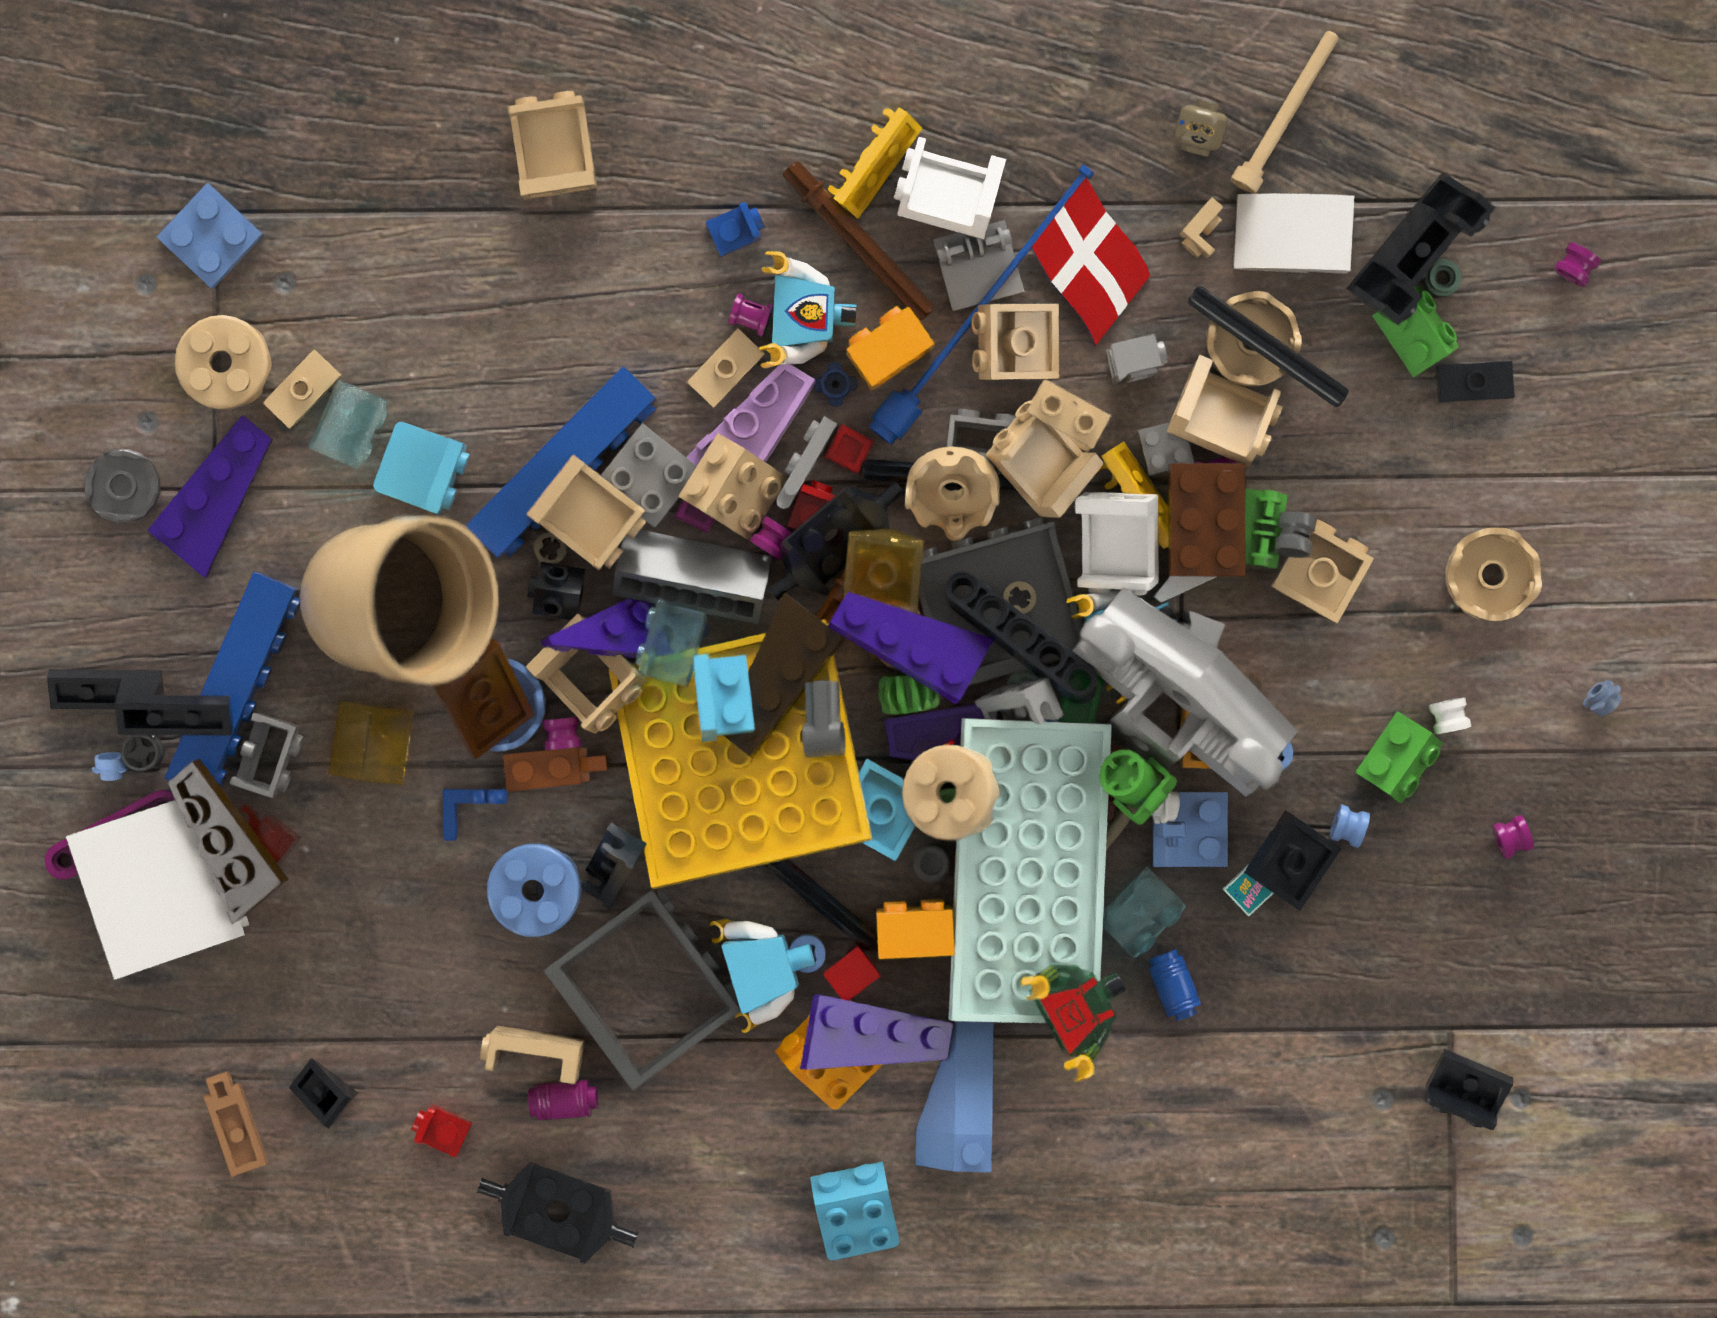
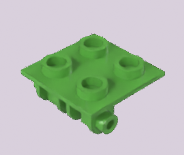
[1245,488,1288,569]

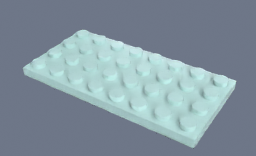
[949,718,1112,1024]

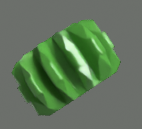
[877,672,940,715]

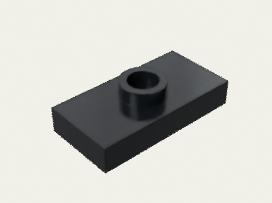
[1436,360,1515,403]

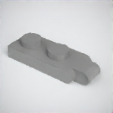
[776,416,837,510]

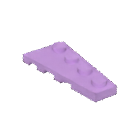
[686,364,817,466]

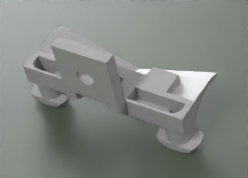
[1072,588,1298,797]

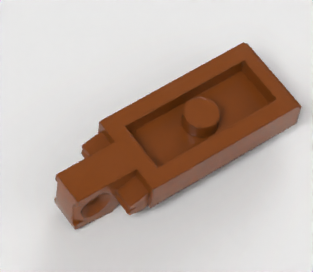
[503,747,608,792]

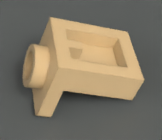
[1179,197,1223,259]

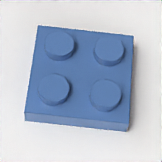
[157,182,264,289]

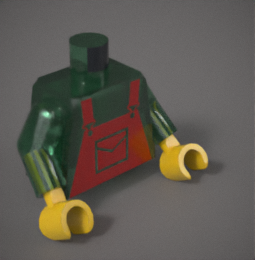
[1021,964,1126,1082]

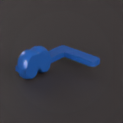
[443,789,509,841]

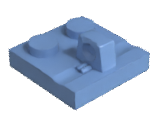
[1152,792,1228,867]

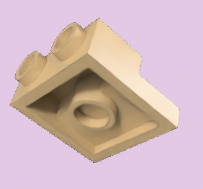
[972,304,1059,380]
[1271,519,1374,624]

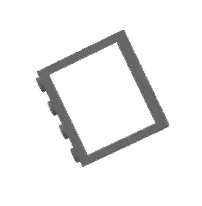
[543,889,741,1091]

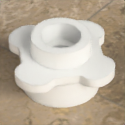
[1151,791,1180,824]

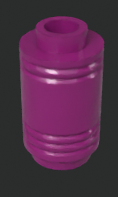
[528,1079,599,1121]

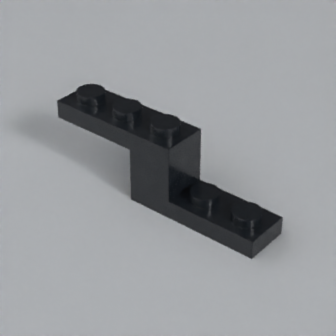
[47,669,233,736]

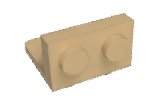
[678,433,786,539]

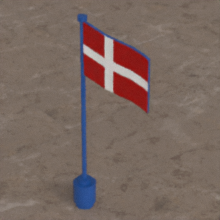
[869,165,1150,445]

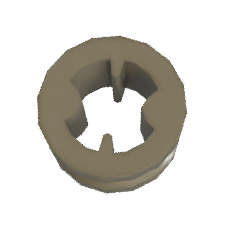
[533,532,568,564]
[1002,581,1036,614]

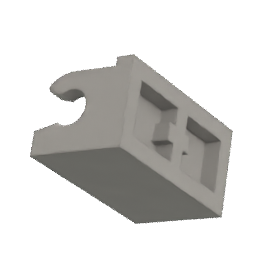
[975,678,1063,724]

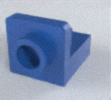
[705,201,765,257]

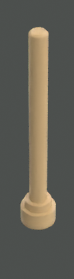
[1230,31,1339,194]

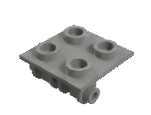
[933,220,1024,311]
[600,423,697,528]

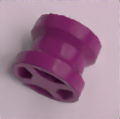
[1554,242,1602,287]
[749,516,792,561]
[542,717,582,750]
[1492,815,1534,859]

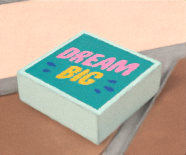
[1222,864,1274,917]

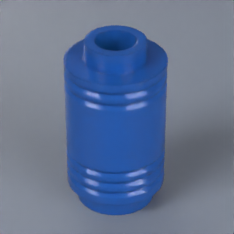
[1148,949,1201,1021]

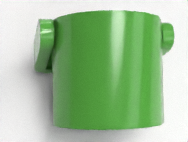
[1099,749,1177,825]

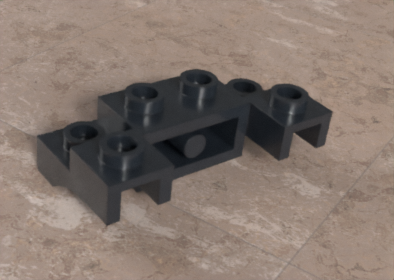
[1346,173,1496,326]

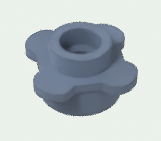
[1583,680,1622,716]

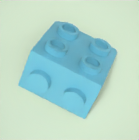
[373,422,470,516]
[810,1162,900,1260]

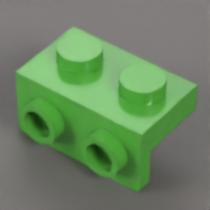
[1372,285,1459,377]
[1355,711,1442,804]

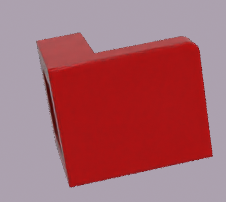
[824,944,881,1001]

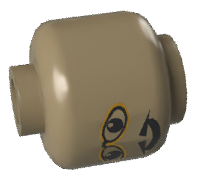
[1174,99,1228,156]

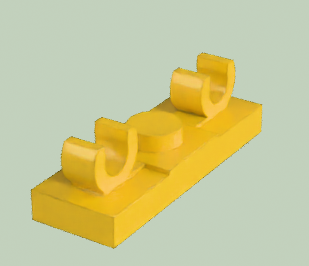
[828,108,923,219]
[1097,441,1169,549]

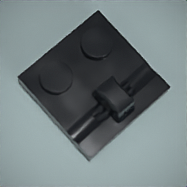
[1244,810,1341,911]

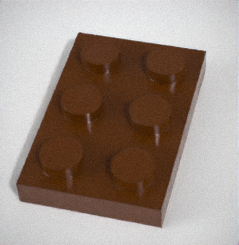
[1168,463,1246,577]
[432,638,535,760]

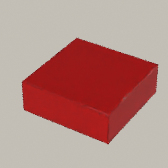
[824,424,874,474]

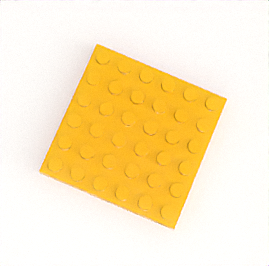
[608,619,873,889]

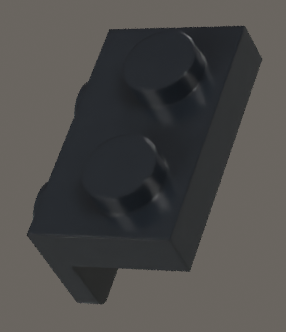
[1425,1049,1513,1130]

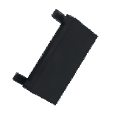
[581,823,647,909]

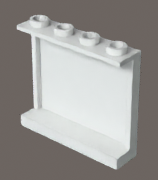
[66,800,249,980]

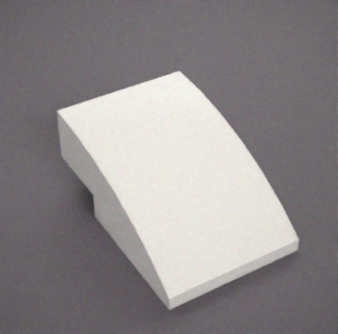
[1233,194,1354,274]

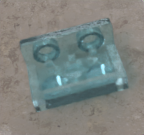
[308,379,387,469]
[636,599,708,687]
[1103,867,1186,958]

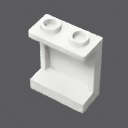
[894,137,1006,239]
[1075,492,1159,596]

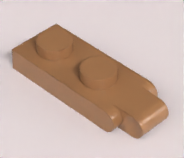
[204,1071,269,1177]

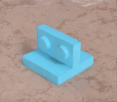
[693,654,755,742]
[859,759,915,861]

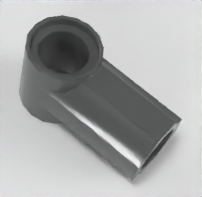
[802,680,845,757]

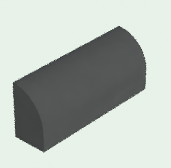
[612,530,772,624]

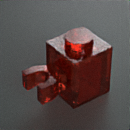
[240,803,302,866]

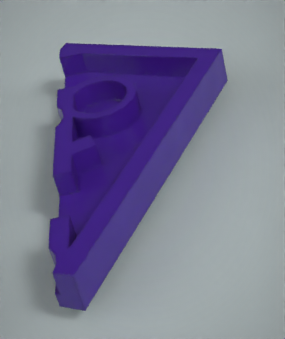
[540,598,676,659]

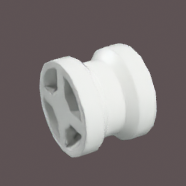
[1428,697,1472,734]

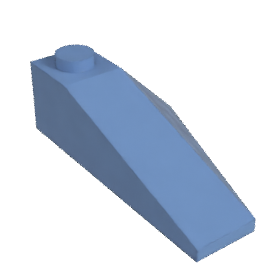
[915,1021,994,1172]

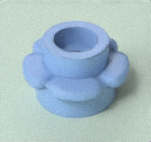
[92,752,129,781]

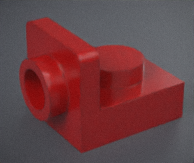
[787,480,835,530]
[411,1104,473,1158]

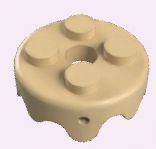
[1205,291,1302,387]
[174,315,272,410]
[905,447,1000,541]
[1445,528,1542,621]
[902,745,1000,840]

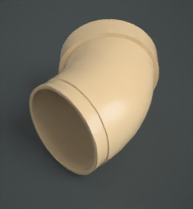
[300,517,498,684]

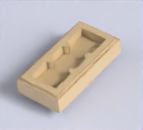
[687,328,765,408]
[263,349,342,429]

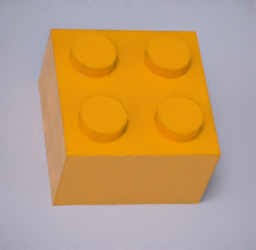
[846,306,935,392]
[876,899,955,959]

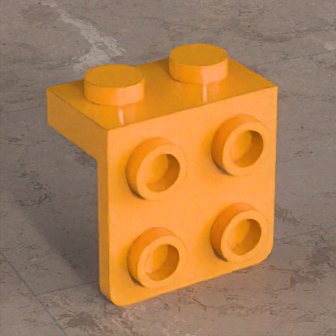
[774,1014,883,1110]

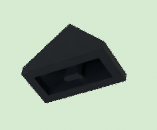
[289,1058,358,1129]

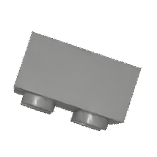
[1136,422,1194,476]

